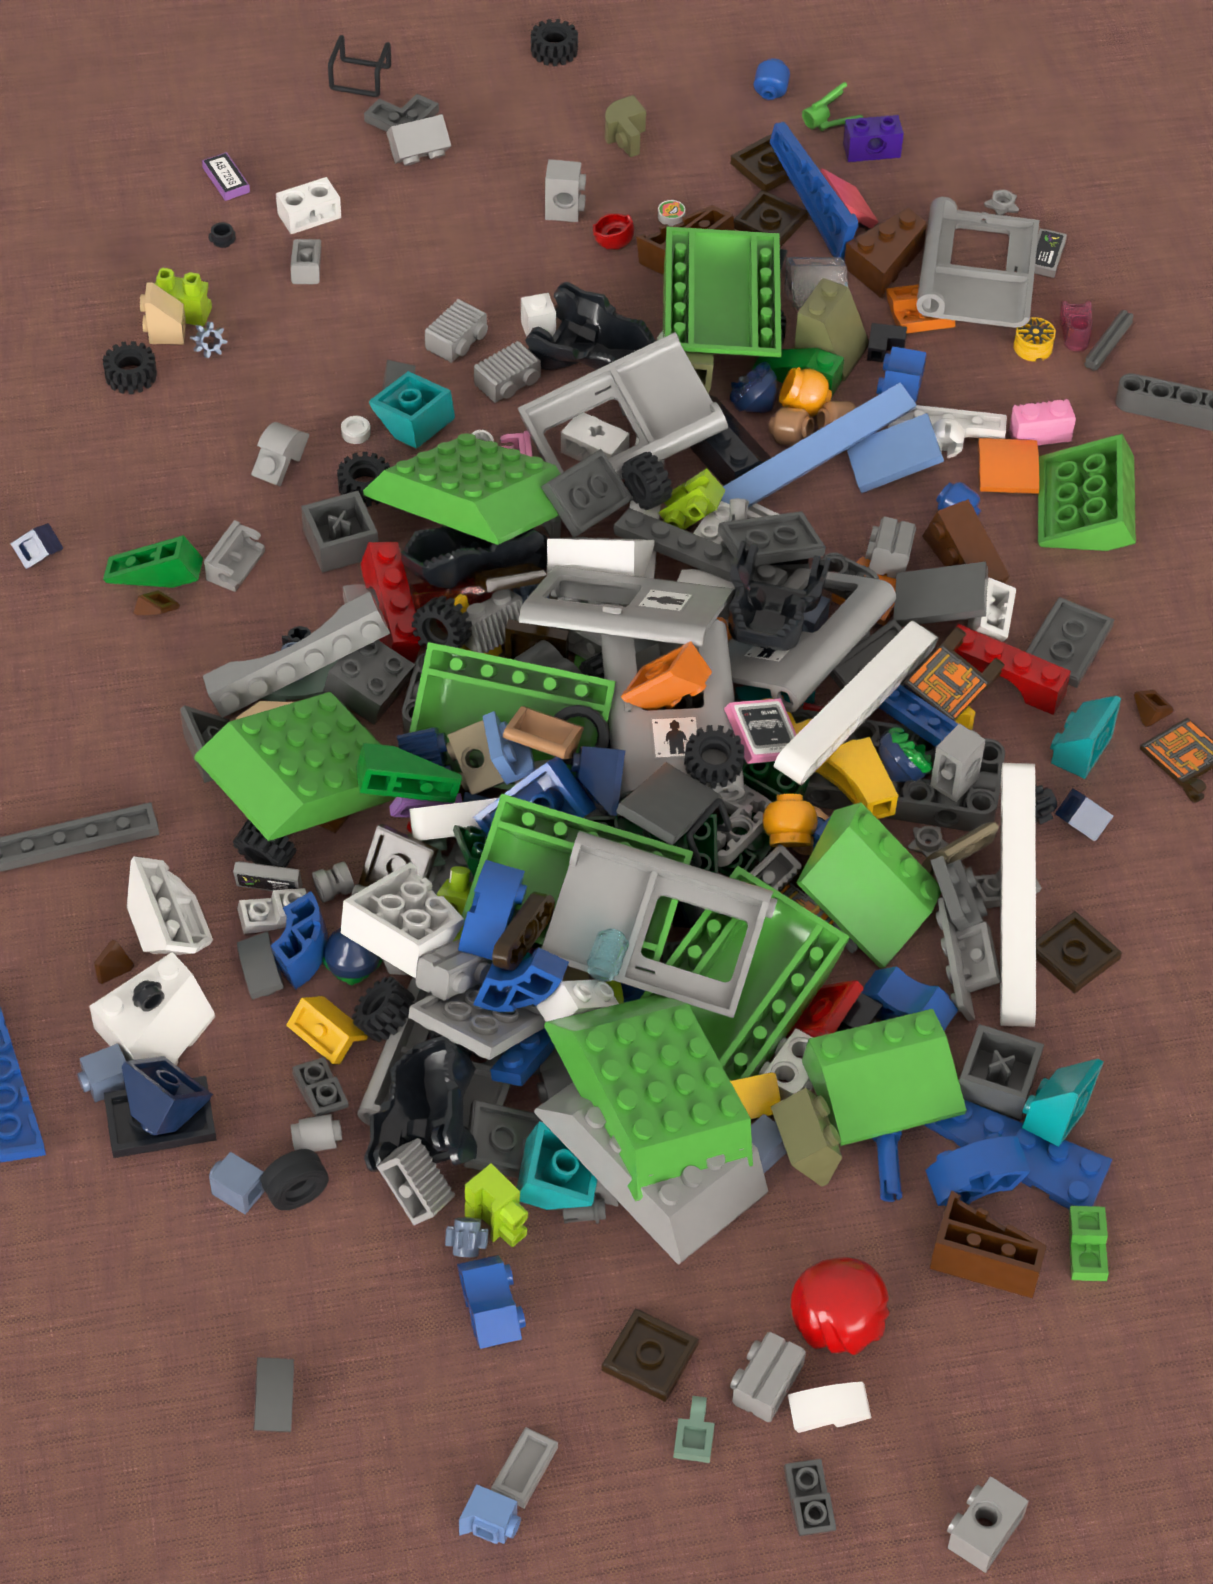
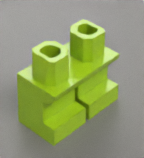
[155,267,212,327]
[658,468,725,530]
[465,1163,528,1247]

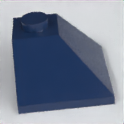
[571,746,626,816]
[122,1056,213,1135]

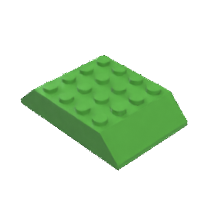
[663,227,781,358]
[363,433,561,545]
[409,642,616,790]
[194,692,396,841]
[462,793,693,973]
[640,866,849,1081]
[544,995,753,1202]

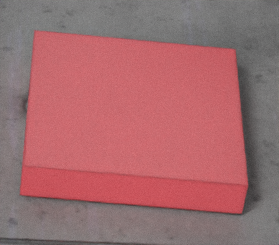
[820,168,878,228]

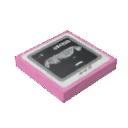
[724,698,796,764]

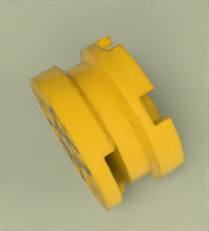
[1013,317,1056,362]

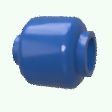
[753,58,790,100]
[936,482,981,516]

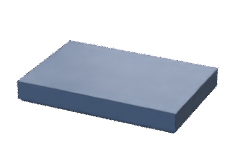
[847,413,944,494]

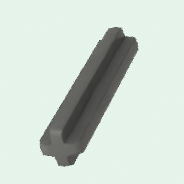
[1084,310,1134,371]

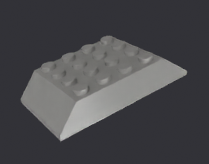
[534,1082,768,1265]

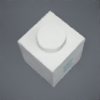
[521,293,556,337]

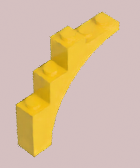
[762,695,898,819]

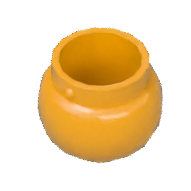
[779,367,832,417]
[763,794,818,848]

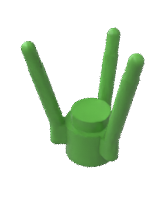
[802,82,863,131]

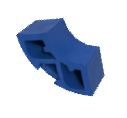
[876,346,927,403]
[458,860,527,960]
[271,891,328,990]
[473,947,569,1012]
[861,966,958,1030]
[925,1133,1031,1206]
[457,1255,526,1349]

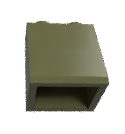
[794,277,869,382]

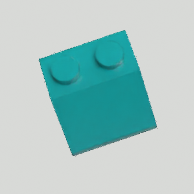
[369,371,455,449]
[1050,696,1121,779]
[1022,1059,1104,1147]
[516,1121,598,1210]

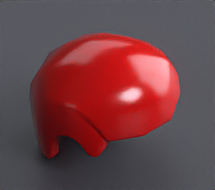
[593,213,635,250]

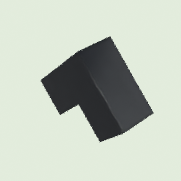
[867,323,907,362]

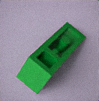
[752,348,844,398]
[103,535,203,588]
[356,743,462,803]

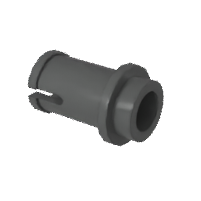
[563,1196,606,1224]

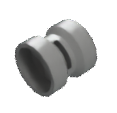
[312,861,354,903]

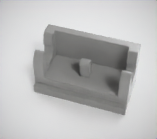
[204,520,265,592]

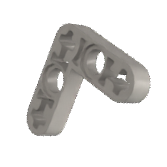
[717,785,771,867]

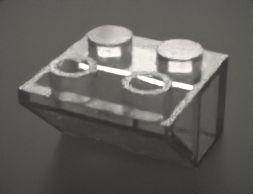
[784,257,848,310]

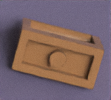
[503,706,584,759]

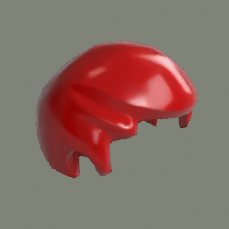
[790,1257,890,1355]

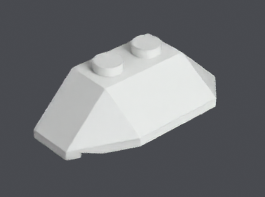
[127,856,213,955]

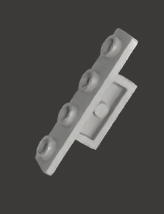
[936,897,1001,1021]

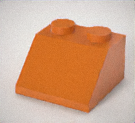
[621,641,712,711]

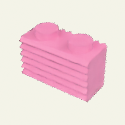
[1009,399,1076,445]

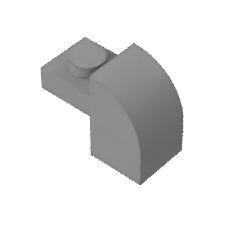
[251,422,310,486]

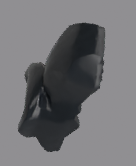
[525,281,656,370]
[401,525,544,589]
[728,541,831,651]
[364,1036,478,1172]

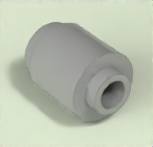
[291,1114,343,1152]

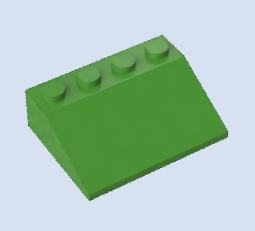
[1038,434,1136,551]
[796,802,941,969]
[802,1009,967,1146]

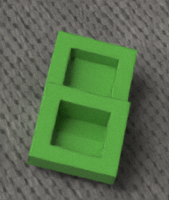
[1069,1206,1109,1281]

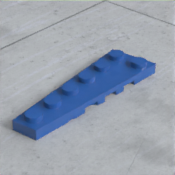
[770,122,858,263]
[0,1007,46,1163]
[924,1100,1112,1210]

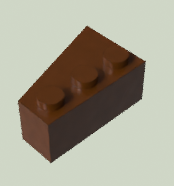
[636,205,735,275]
[844,208,927,298]
[922,499,1010,584]
[929,1190,1047,1299]

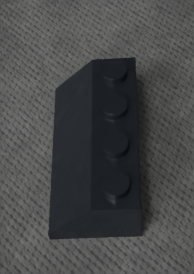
[690,394,771,486]

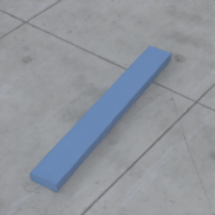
[721,382,917,508]

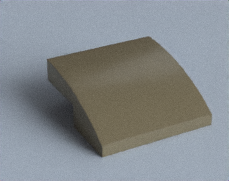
[922,822,999,875]

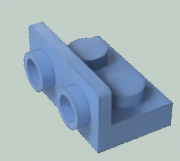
[483,711,536,785]

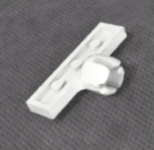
[888,405,1007,458]

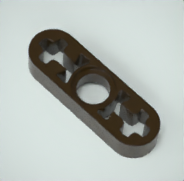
[492,891,555,971]

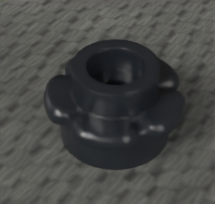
[209,222,236,248]
[132,980,165,1012]

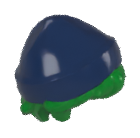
[878,727,933,782]
[323,928,383,986]

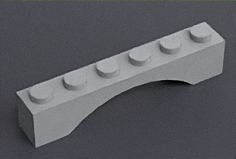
[203,592,390,718]

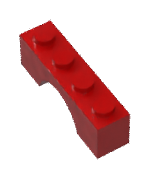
[360,542,421,663]
[955,624,1071,715]

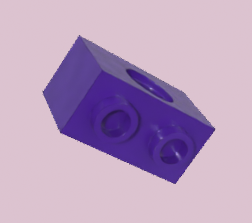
[843,115,904,162]

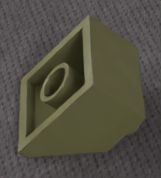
[771,1088,842,1187]

